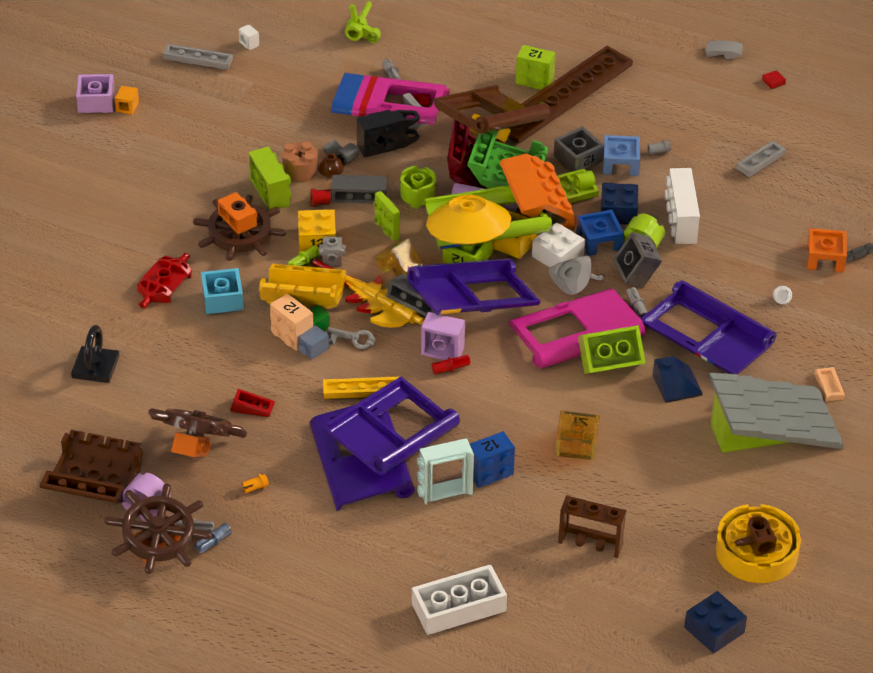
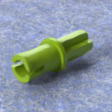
[288,245,319,266]

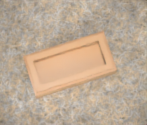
[815,367,845,402]

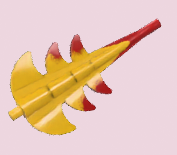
[312,259,424,328]

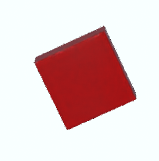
[762,70,786,89]
[413,94,430,108]

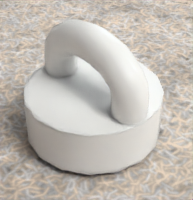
[772,286,792,304]

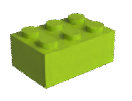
[249,146,292,210]
[578,325,645,374]

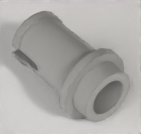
[647,140,671,155]

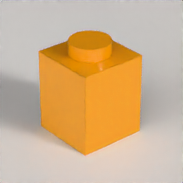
[115,86,139,115]

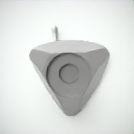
[548,256,604,295]

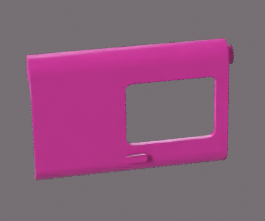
[509,288,645,369]

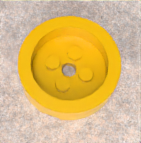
[715,504,801,583]

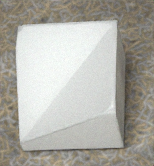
[239,25,259,51]

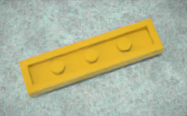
[323,377,399,399]

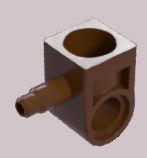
[735,516,777,556]

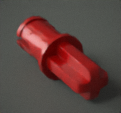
[431,355,471,375]

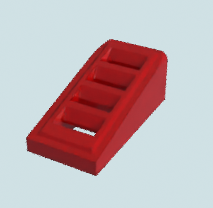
[230,389,275,417]

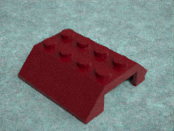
[447,119,505,189]

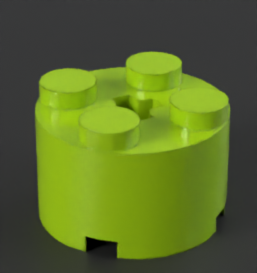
[400,166,436,208]
[623,213,665,249]

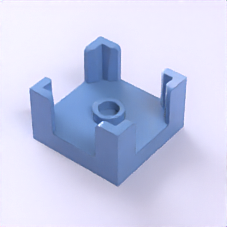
[603,135,640,176]

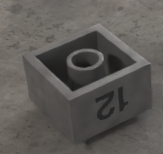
[553,126,604,172]
[613,232,662,288]

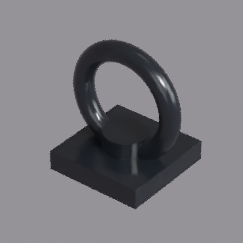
[71,325,120,383]

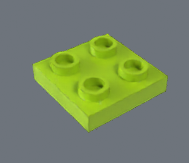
[557,169,599,203]
[373,191,400,242]

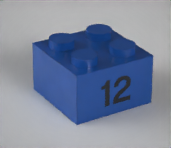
[470,431,515,488]

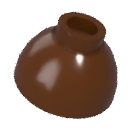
[319,153,344,177]

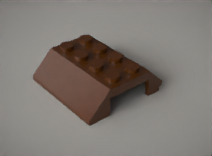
[39,429,143,504]

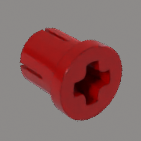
[310,188,331,206]

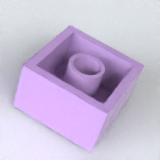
[76,74,115,113]
[421,312,465,360]

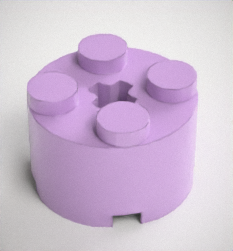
[122,472,171,522]

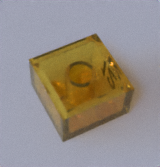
[555,411,600,460]

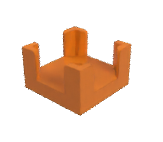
[807,228,847,272]

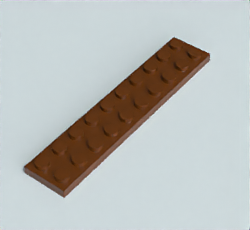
[508,46,633,144]

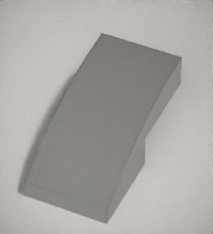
[705,41,743,60]

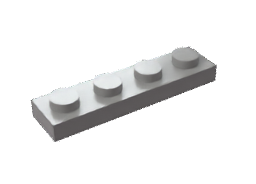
[163,44,233,70]

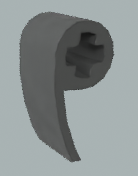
[323,140,359,165]

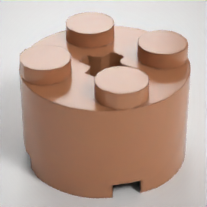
[282,141,318,182]

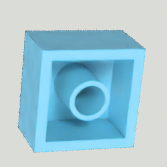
[201,268,244,314]

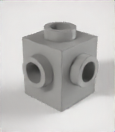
[319,237,346,266]

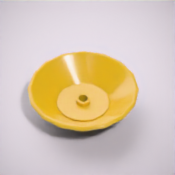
[426,195,511,244]

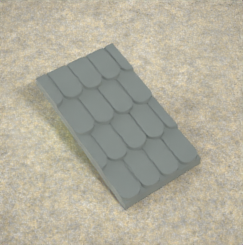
[709,373,843,453]

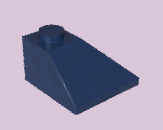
[653,356,703,403]

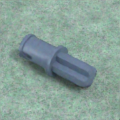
[194,523,232,553]

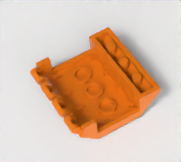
[499,153,575,231]

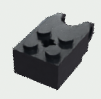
[357,109,420,158]

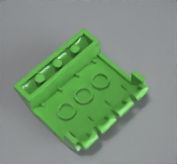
[468,131,548,188]

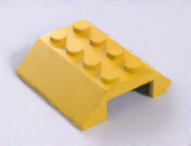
[259,264,346,309]

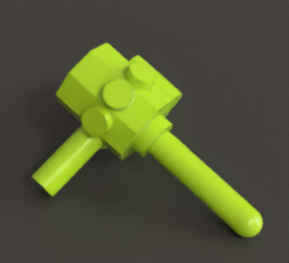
[345,1,381,43]

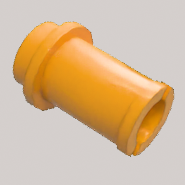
[241,473,269,494]

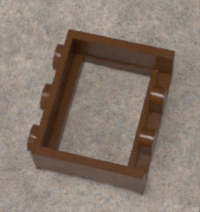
[558,495,627,558]

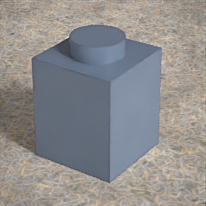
[298,325,329,360]

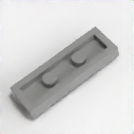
[736,141,786,177]

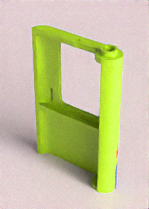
[425,185,552,250]

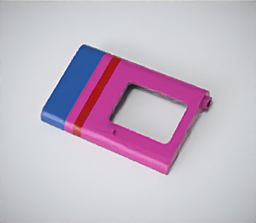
[331,73,450,125]

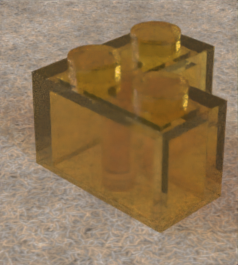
[374,239,423,277]

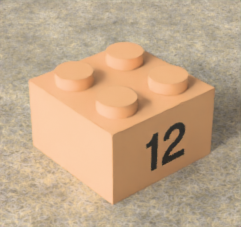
[270,293,313,351]

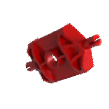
[137,252,192,309]

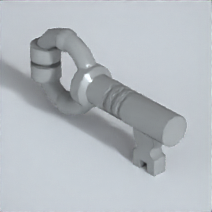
[327,327,376,349]

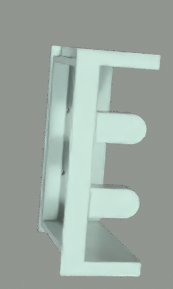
[417,438,474,505]

